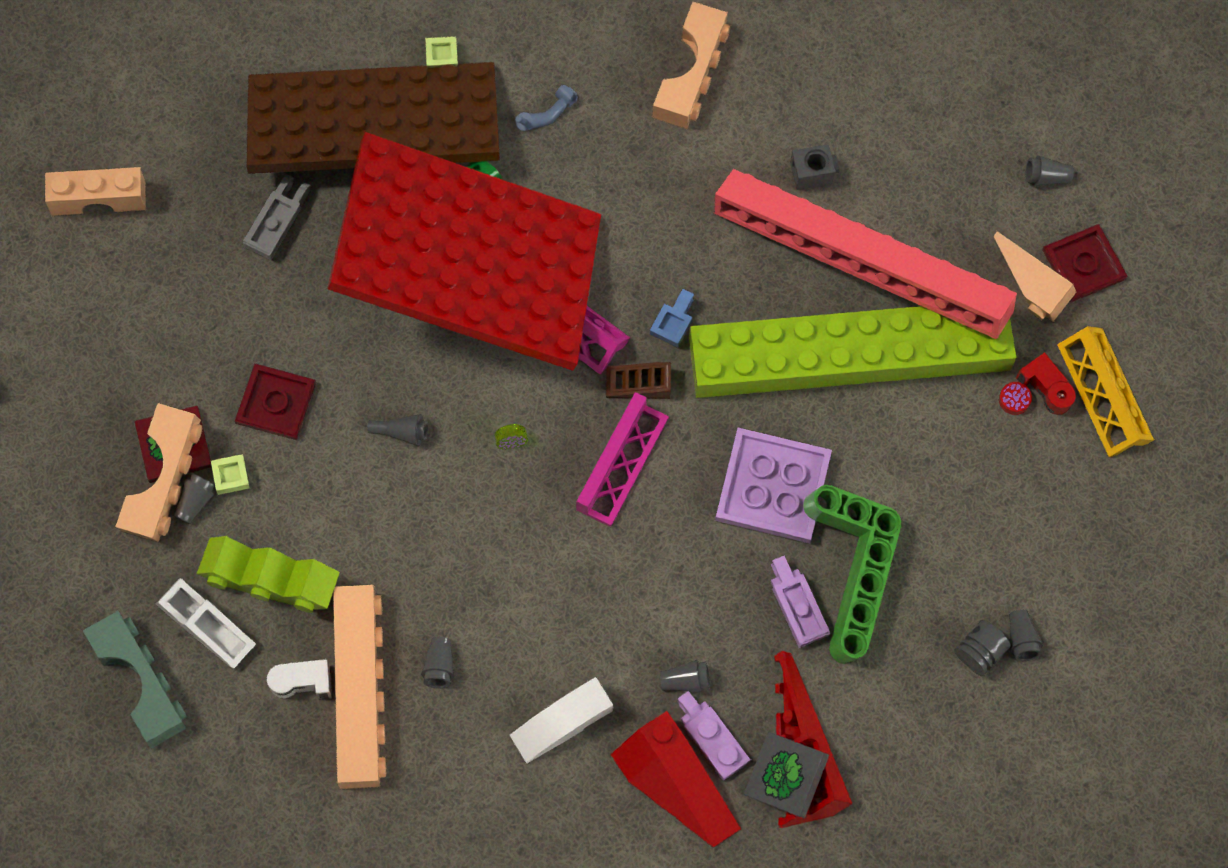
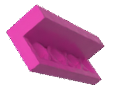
[578,306,630,374]
[576,392,669,527]

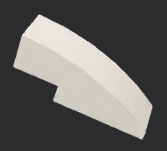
[156,578,256,669]
[510,677,613,764]

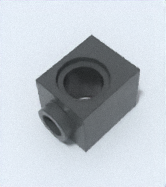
[790,144,839,190]

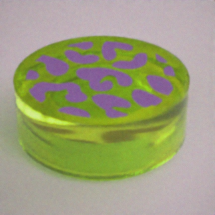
[494,424,528,449]

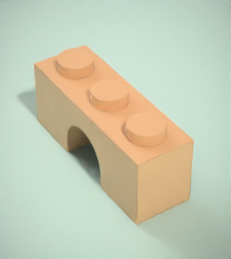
[45,167,146,216]

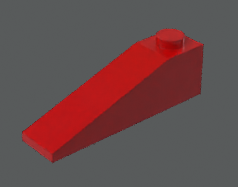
[610,711,741,848]

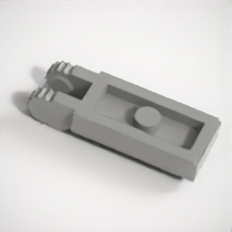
[243,175,311,260]

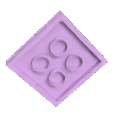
[715,428,832,544]

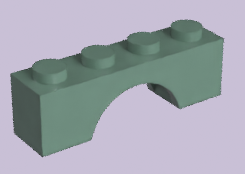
[83,611,187,749]

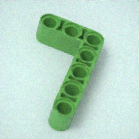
[803,485,901,664]

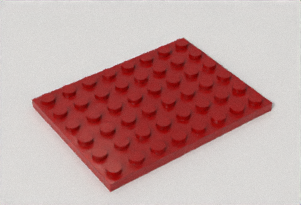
[327,132,601,371]

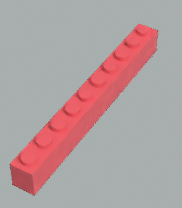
[715,169,1017,339]

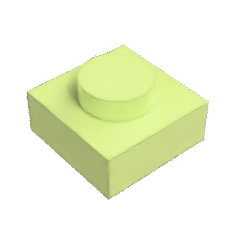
[425,36,458,68]
[211,454,250,495]

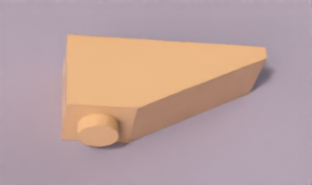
[994,231,1076,322]

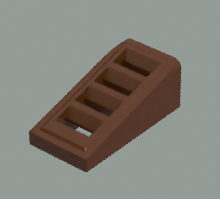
[606,362,671,399]

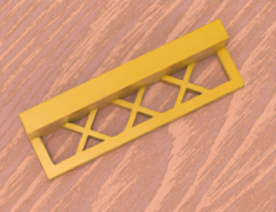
[1057,326,1154,457]

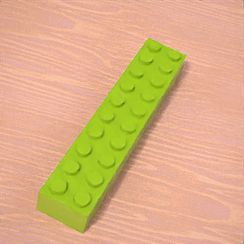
[689,306,1016,398]

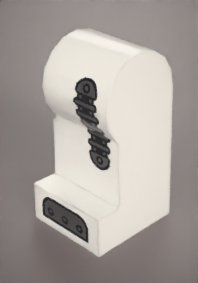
[267,659,332,699]

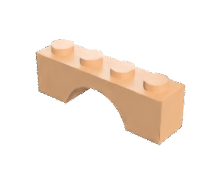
[652,2,731,129]
[116,403,202,542]

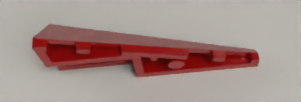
[775,651,853,828]

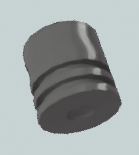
[954,620,1010,676]

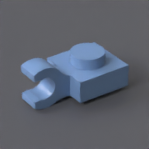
[650,289,694,348]

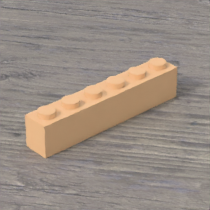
[333,585,386,789]

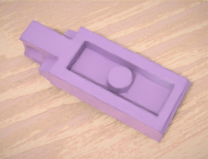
[771,556,830,648]
[678,691,751,781]

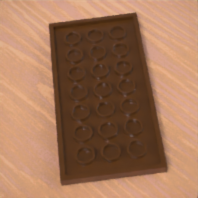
[247,62,500,174]

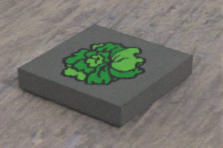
[744,732,829,819]

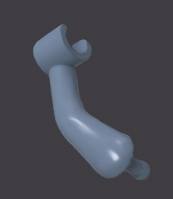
[515,85,578,131]

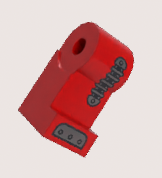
[1016,352,1076,415]

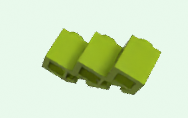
[197,536,340,613]

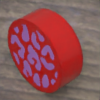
[999,382,1032,415]

